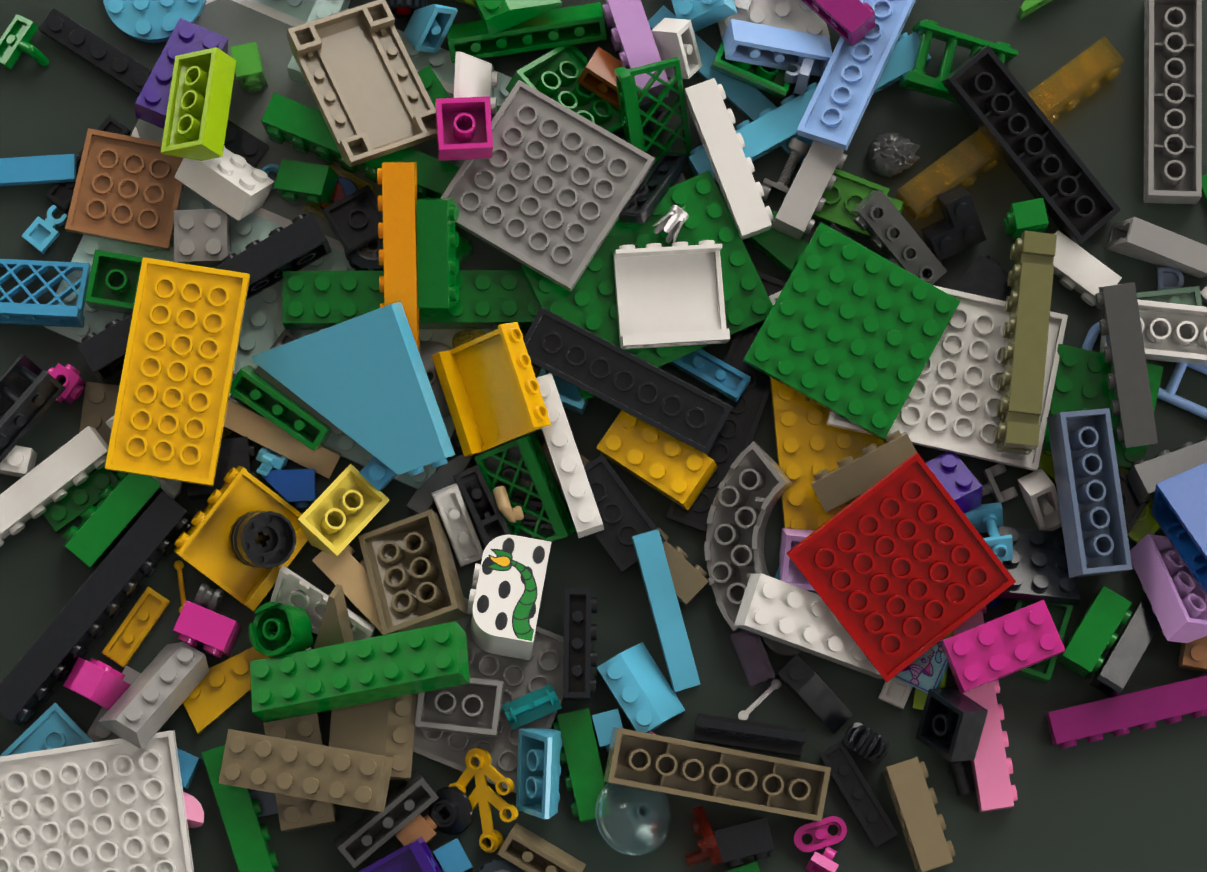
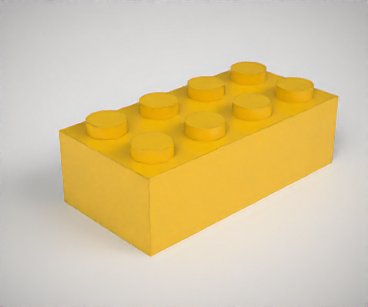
[596,410,718,511]

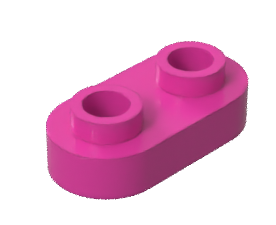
[793,816,847,853]

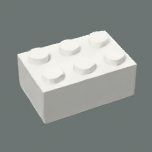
[174,146,275,221]

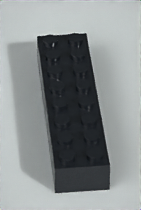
[941,45,1121,244]

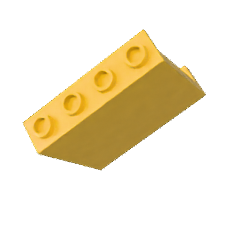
[431,322,551,457]
[173,466,308,611]

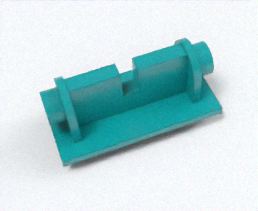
[502,684,562,730]

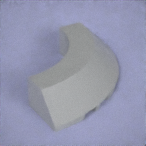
[704,441,793,631]

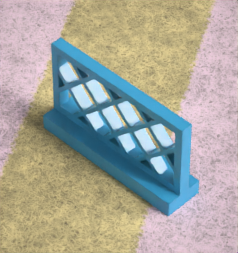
[0,259,91,328]

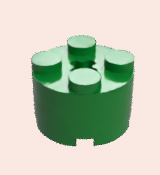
[249,602,313,657]

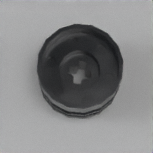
[229,511,296,568]

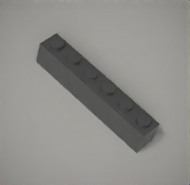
[1095,282,1158,448]

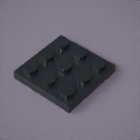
[997,526,1080,606]

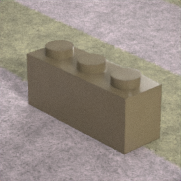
[497,823,586,872]

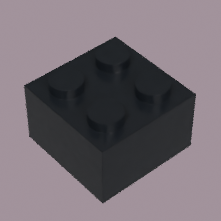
[916,687,988,762]

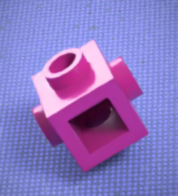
[48,363,85,405]

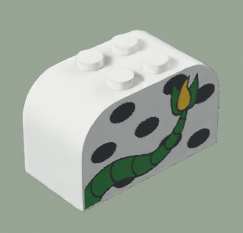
[467,535,551,660]

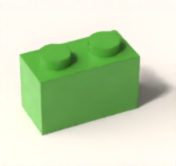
[230,42,268,93]

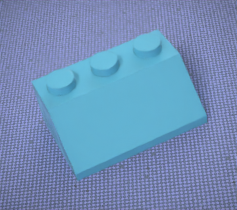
[597,642,686,733]
[516,727,562,819]

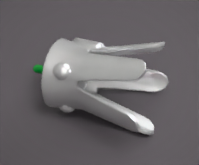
[652,205,689,243]

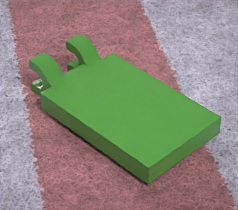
[812,169,904,239]

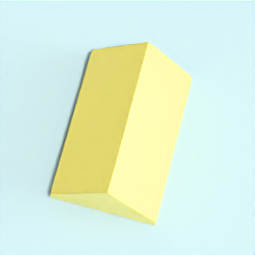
[297,464,390,557]

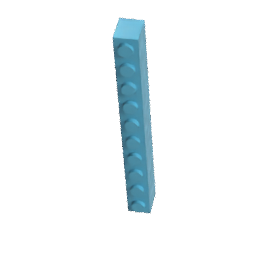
[688,32,931,182]

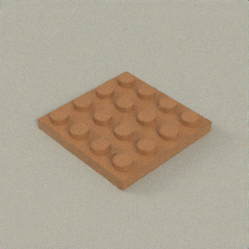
[65,128,185,251]

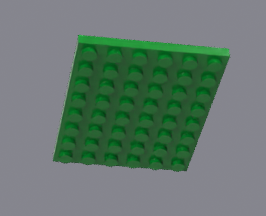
[519,170,773,402]

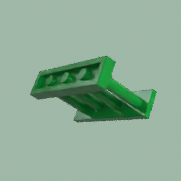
[899,20,1019,104]

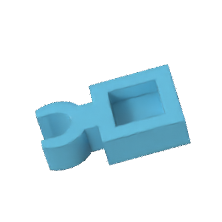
[22,205,68,254]

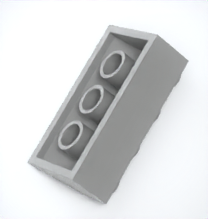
[98,642,209,750]

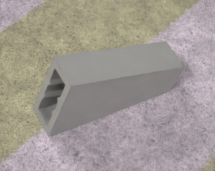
[1105,217,1207,278]

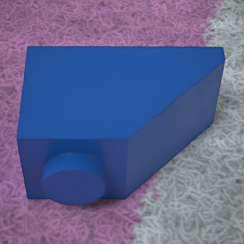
[261,469,317,510]

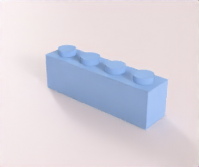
[722,19,832,77]

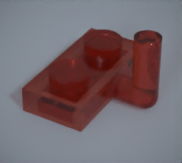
[685,805,722,866]

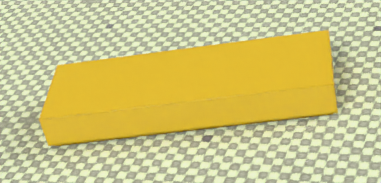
[102,586,171,668]

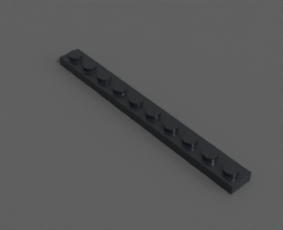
[38,8,269,168]

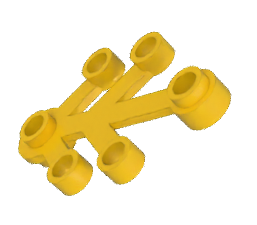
[448,747,518,853]

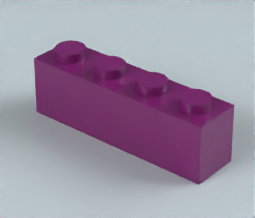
[801,0,875,46]

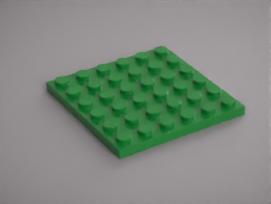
[743,222,960,441]

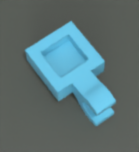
[256,447,289,477]

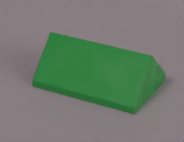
[710,40,790,100]

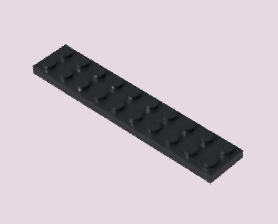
[666,272,786,533]

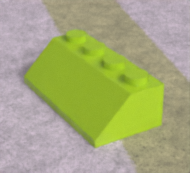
[161,47,236,161]

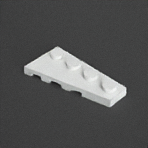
[270,565,375,641]

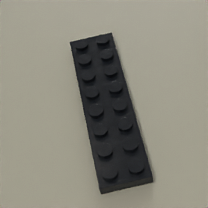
[523,307,732,455]

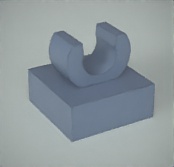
[784,57,814,96]

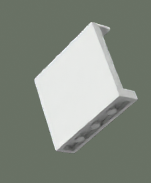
[613,240,730,350]

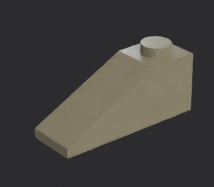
[314,584,354,649]

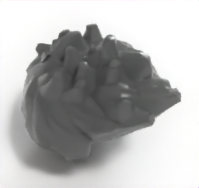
[865,133,920,178]

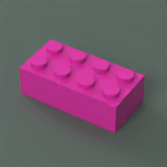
[940,600,1065,694]

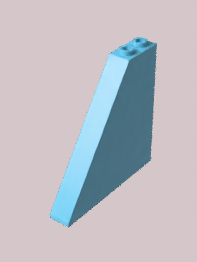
[252,302,455,477]

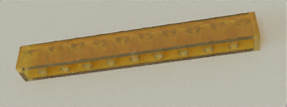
[896,36,1124,220]

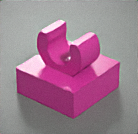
[805,846,839,872]

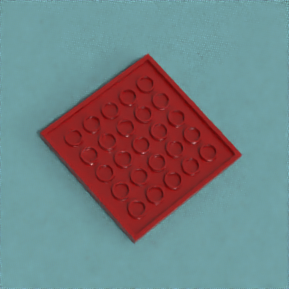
[786,452,1016,682]

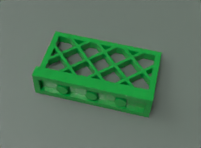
[614,57,692,166]
[474,432,576,542]

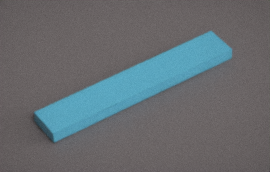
[632,529,700,692]

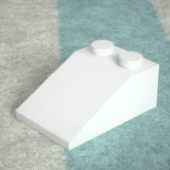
[453,52,498,118]

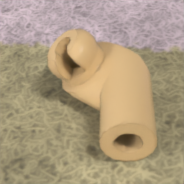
[493,486,524,523]

